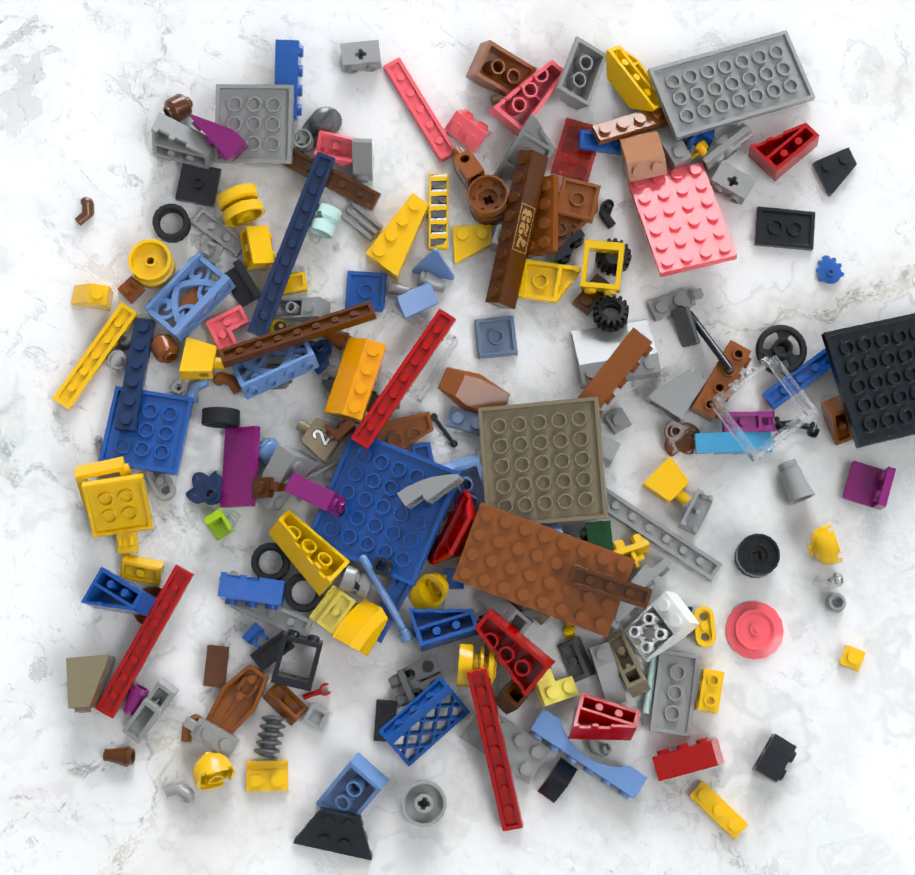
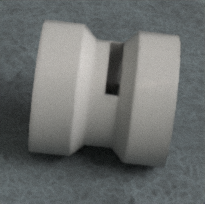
[293,129,315,153]

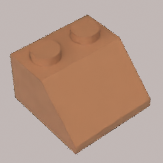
[619,131,667,182]

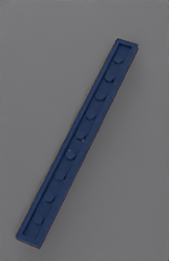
[247,151,336,336]

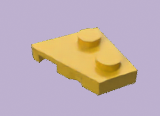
[452,225,492,265]

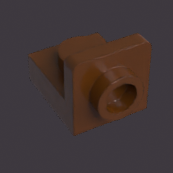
[324,418,357,443]

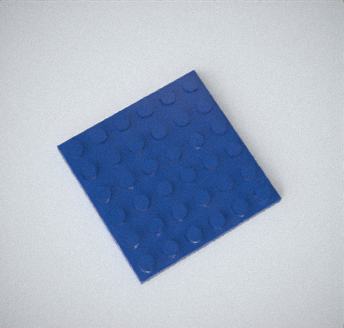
[311,430,462,587]

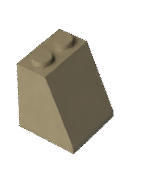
[66,655,115,713]

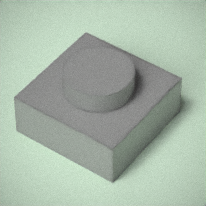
[604,407,632,435]
[303,703,331,731]

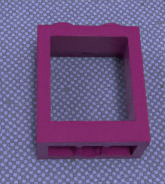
[284,472,347,517]

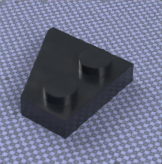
[813,147,857,197]

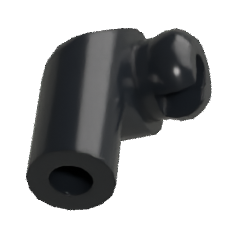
[598,199,616,229]

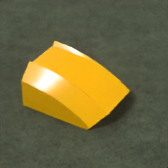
[331,599,388,657]

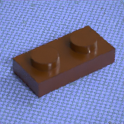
[572,273,610,316]

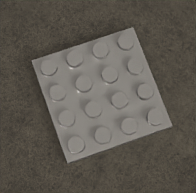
[214,84,294,164]

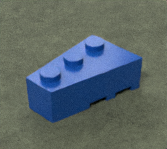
[81,567,157,616]
[218,572,286,610]

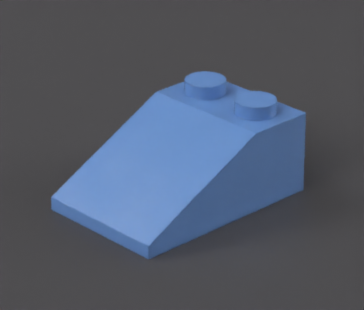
[441,454,485,513]
[315,753,390,815]

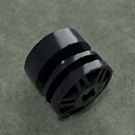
[734,534,780,578]

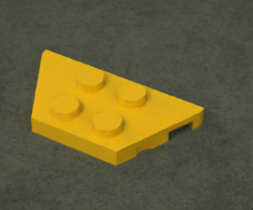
[518,259,582,304]

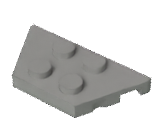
[493,112,555,180]

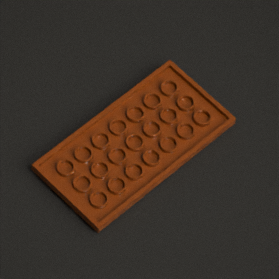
[452,502,635,637]

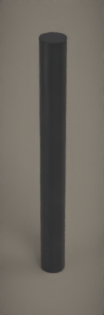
[691,311,734,373]

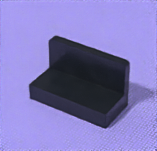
[224,259,261,308]

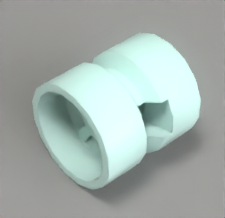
[309,203,342,239]

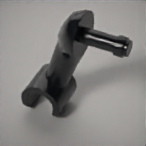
[774,416,820,438]

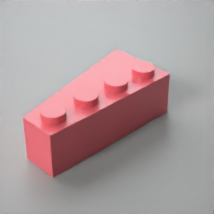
[487,60,563,136]

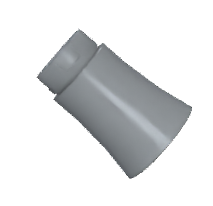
[777,459,815,505]

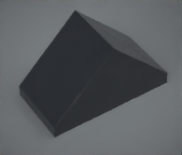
[538,757,578,803]

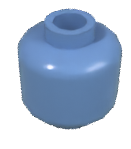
[259,437,281,466]

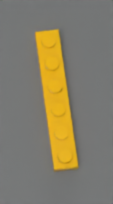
[52,302,139,411]

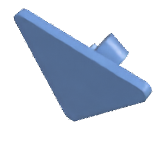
[412,248,455,280]

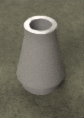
[416,271,447,293]

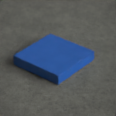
[345,271,387,313]

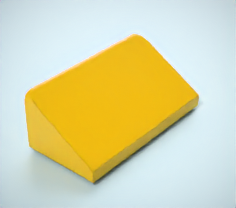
[120,554,164,586]

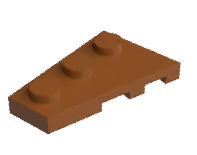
[376,411,434,449]

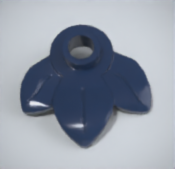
[299,340,332,375]
[186,471,223,505]

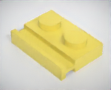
[309,585,357,634]

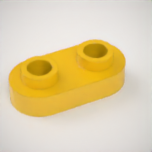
[693,606,716,647]

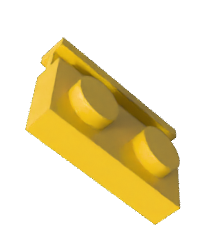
[246,760,288,792]

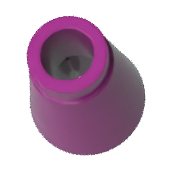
[123,684,149,716]

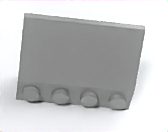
[571,320,661,389]

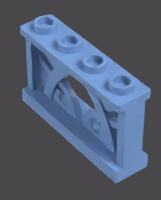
[144,252,236,343]
[231,341,319,400]

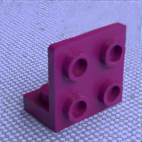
[842,461,896,510]

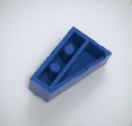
[408,608,479,652]

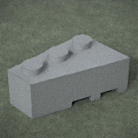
[256,445,318,511]

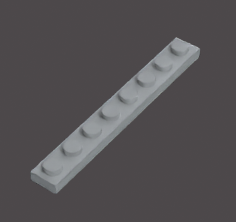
[606,488,722,581]

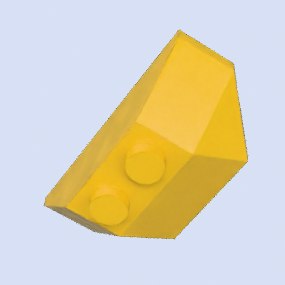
[606,45,661,112]

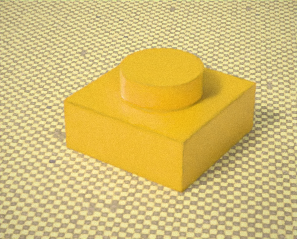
[838,645,866,672]

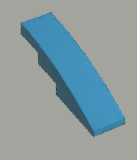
[694,432,773,455]

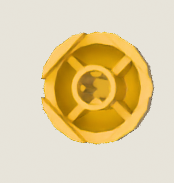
[807,523,843,565]
[192,752,235,791]

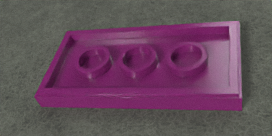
[220,426,261,508]

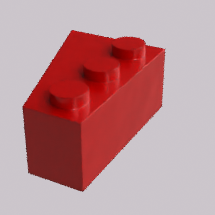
[748,123,820,181]
[652,737,724,781]

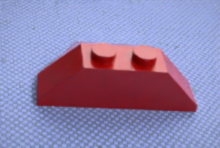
[427,488,477,565]

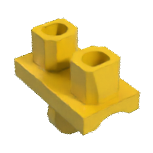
[613,533,650,569]

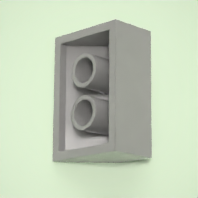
[556,36,606,110]

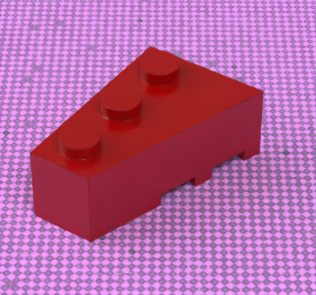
[568,692,640,741]

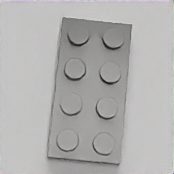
[649,650,700,737]
[460,713,551,784]

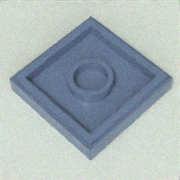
[474,316,518,359]

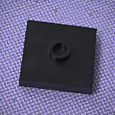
[175,163,222,207]

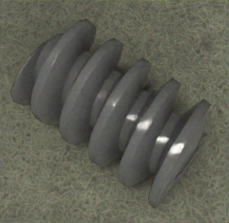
[254,715,287,760]

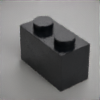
[752,734,797,783]

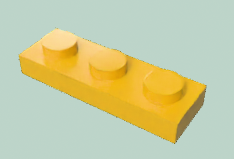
[688,781,748,840]

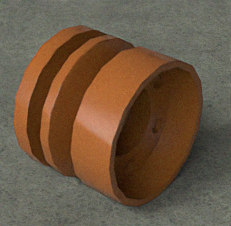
[467,175,508,225]

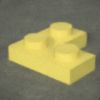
[534,668,579,708]

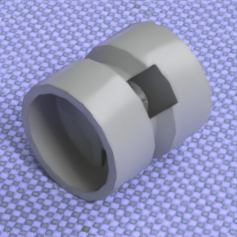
[339,565,373,599]

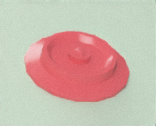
[725,601,784,660]

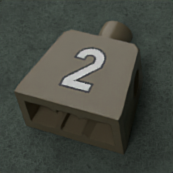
[296,418,340,465]

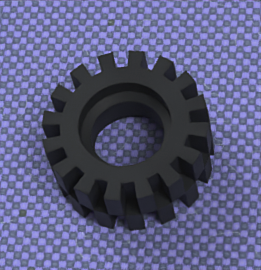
[595,238,632,276]
[593,295,629,332]

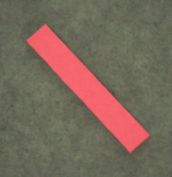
[383,57,455,163]

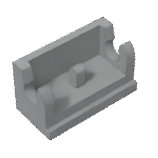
[678,488,713,535]

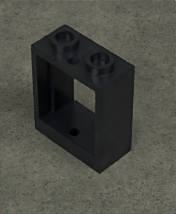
[271,629,323,692]

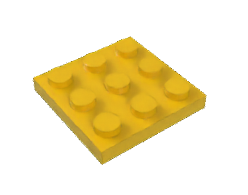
[81,473,154,538]

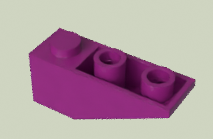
[190,114,250,162]

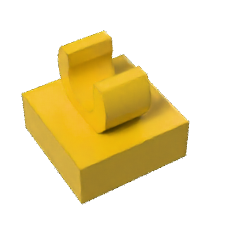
[116,532,139,555]

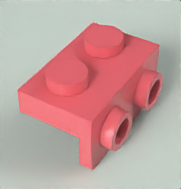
[444,109,492,153]
[313,130,354,167]

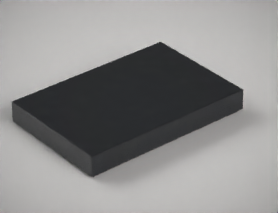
[754,206,815,251]

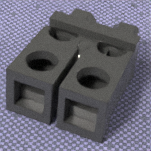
[388,654,446,707]

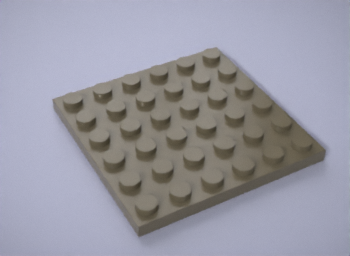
[478,396,609,524]

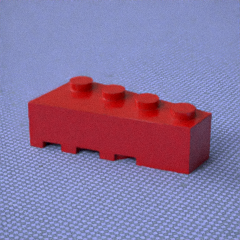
[474,609,555,697]

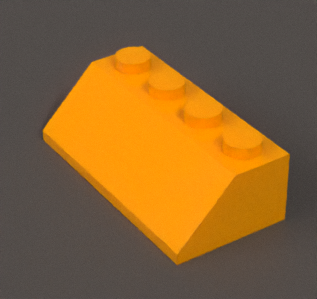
[324,338,387,424]

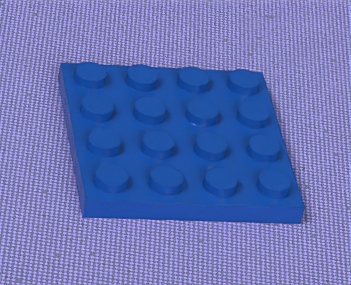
[98,386,194,476]

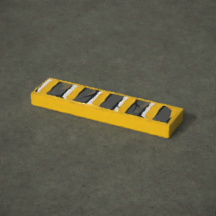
[429,174,449,250]

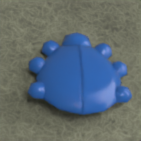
[816,255,844,284]

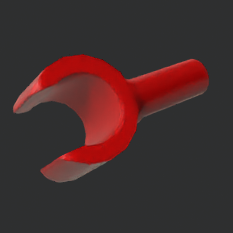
[303,683,331,700]

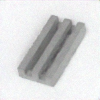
[341,202,383,242]

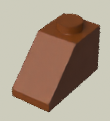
[821,396,853,446]

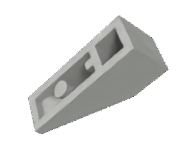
[648,125,692,170]
[352,138,374,183]
[587,642,627,704]

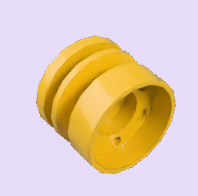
[457,643,497,687]

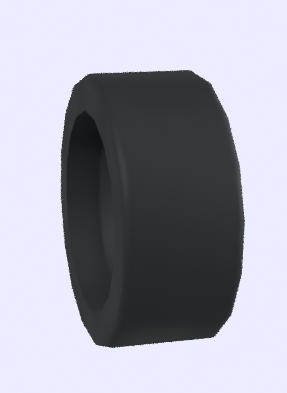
[152,204,191,243]
[201,407,240,428]
[251,543,290,580]
[284,573,323,612]

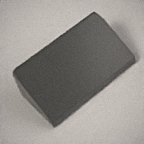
[671,306,700,347]
[557,637,595,682]

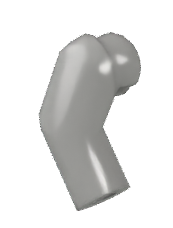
[586,739,612,756]
[165,783,195,803]

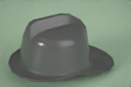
[302,106,342,147]

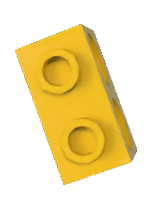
[694,668,725,714]

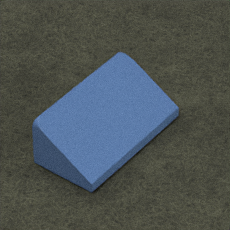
[395,282,438,319]

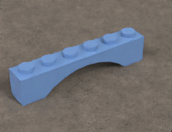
[529,708,648,800]

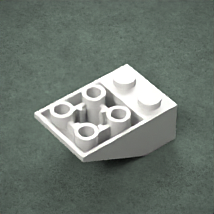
[623,591,700,662]

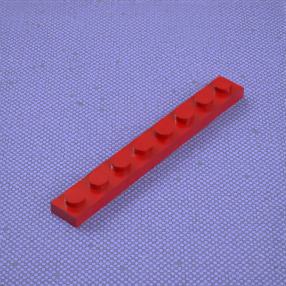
[351,308,456,450]
[95,564,195,719]
[466,667,524,831]

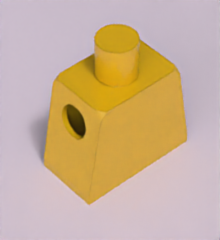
[179,337,227,380]
[642,456,691,506]

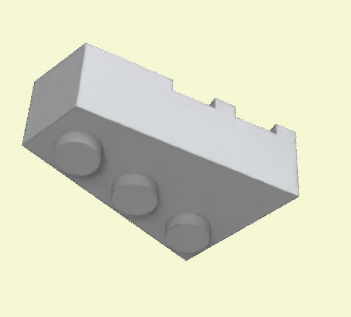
[151,112,215,170]

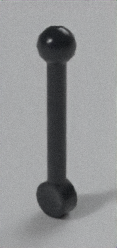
[431,413,458,448]

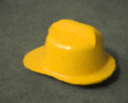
[410,573,449,610]

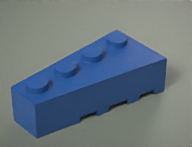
[274,39,304,121]

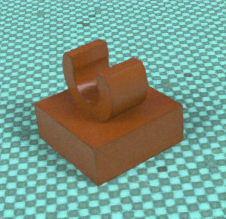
[117,276,146,304]

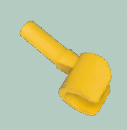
[691,140,709,160]

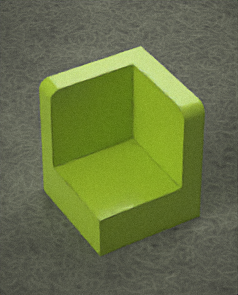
[203,508,235,541]

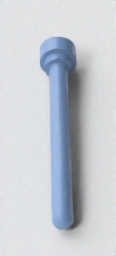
[359,555,416,644]

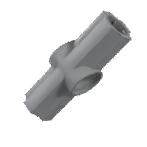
[698,123,753,171]

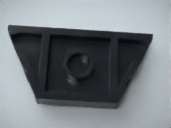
[293,806,373,860]

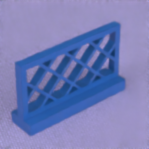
[378,676,470,766]

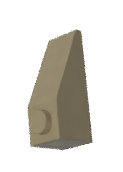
[605,630,651,698]

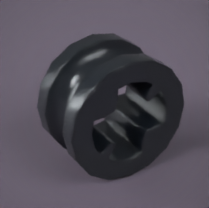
[373,557,393,577]

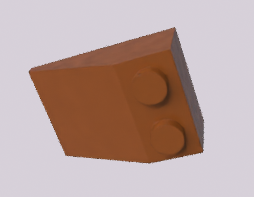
[465,40,537,96]

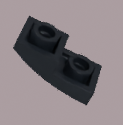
[553,229,585,265]

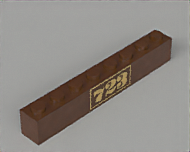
[485,150,548,309]

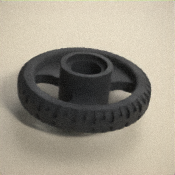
[755,325,807,375]

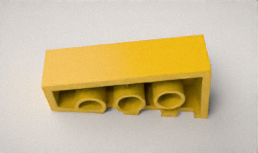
[366,193,428,282]
[268,509,350,596]

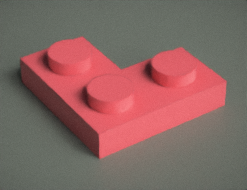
[205,304,250,349]

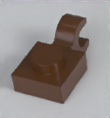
[252,477,285,499]

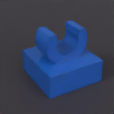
[242,622,269,649]

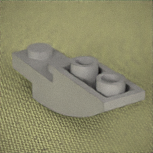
[614,557,671,624]

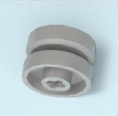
[401,780,447,827]

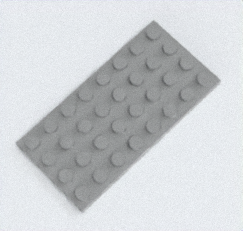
[647,30,816,141]

